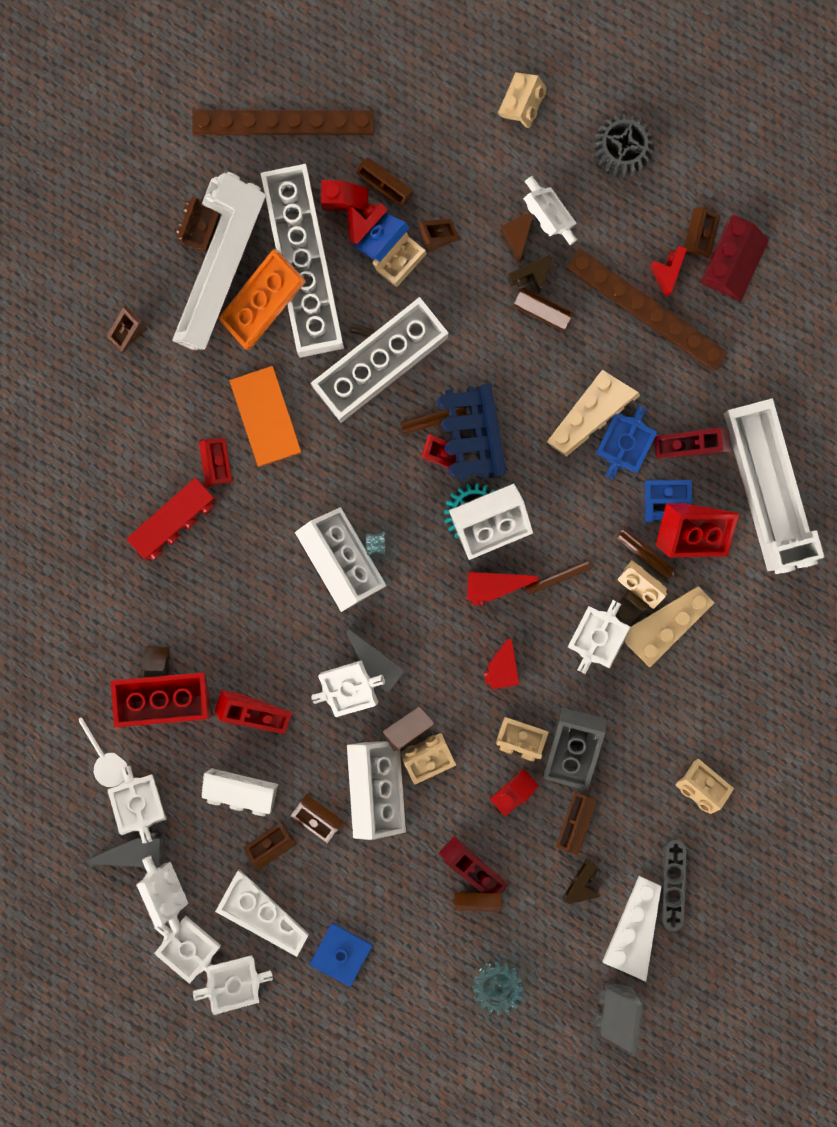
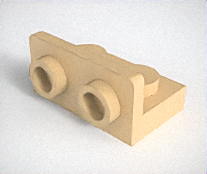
[617,560,667,609]
[400,733,456,785]
[675,759,734,814]

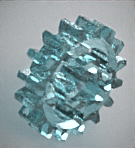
[473,962,524,1016]

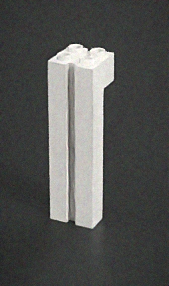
[172,172,266,350]
[724,398,824,574]

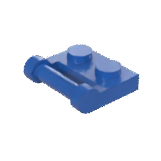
[644,480,692,522]

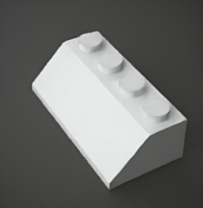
[295,507,386,612]
[347,741,406,840]

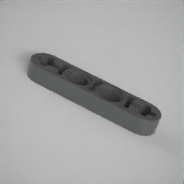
[661,838,687,931]

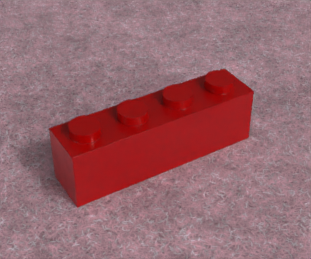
[126,478,216,560]

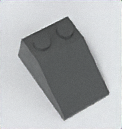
[543,707,606,791]
[595,983,643,1054]

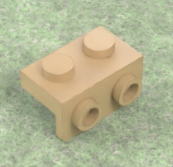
[498,72,547,128]
[373,232,427,287]
[496,716,549,762]

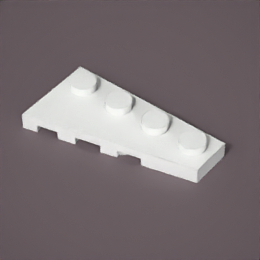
[215,869,309,956]
[603,876,661,981]

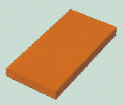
[218,249,306,350]
[229,366,302,467]

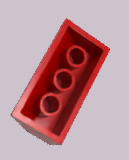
[110,672,212,727]

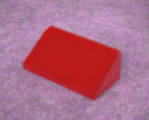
[199,438,233,487]

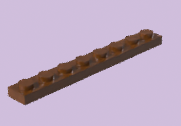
[192,110,374,135]
[565,249,728,372]

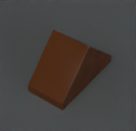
[500,211,534,261]
[418,219,459,253]
[107,306,148,352]

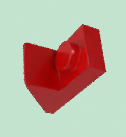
[347,203,387,244]
[650,246,687,296]
[422,434,465,469]
[490,768,539,817]

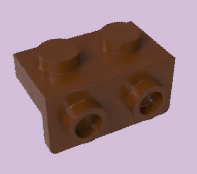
[176,196,220,253]

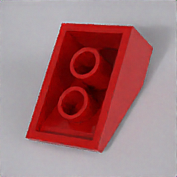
[656,503,739,558]

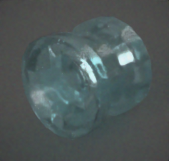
[366,532,386,555]

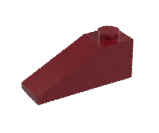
[654,428,731,459]
[439,836,508,894]

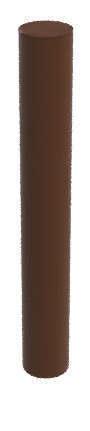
[525,560,591,595]

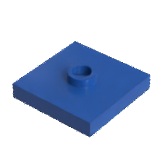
[353,213,410,262]
[309,922,372,987]

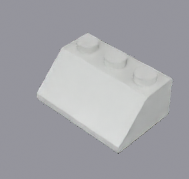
[449,484,533,560]
[202,768,278,816]

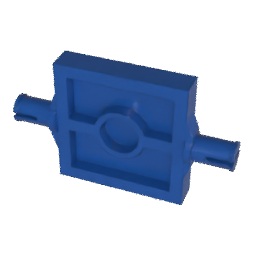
[595,406,657,480]

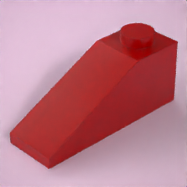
[467,572,538,606]
[214,690,292,734]

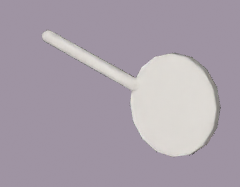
[79,718,128,787]

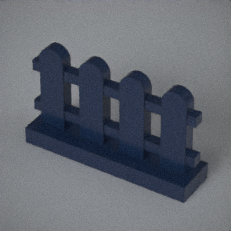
[437,384,507,482]

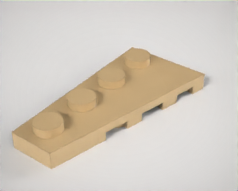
[547,370,640,457]
[624,586,715,667]

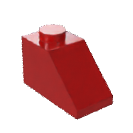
[321,180,368,212]
[484,639,519,689]

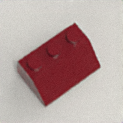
[699,214,769,301]

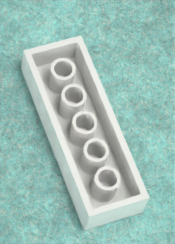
[311,297,449,423]

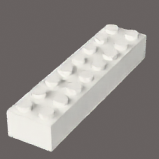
[261,164,344,358]

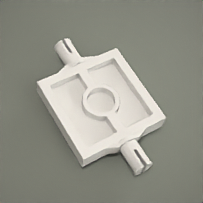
[524,176,578,245]
[568,600,631,674]
[311,660,385,717]
[108,766,166,844]
[137,856,188,933]
[154,916,221,984]
[193,956,273,1015]

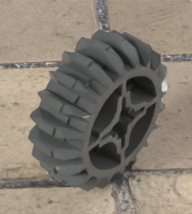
[593,113,655,177]

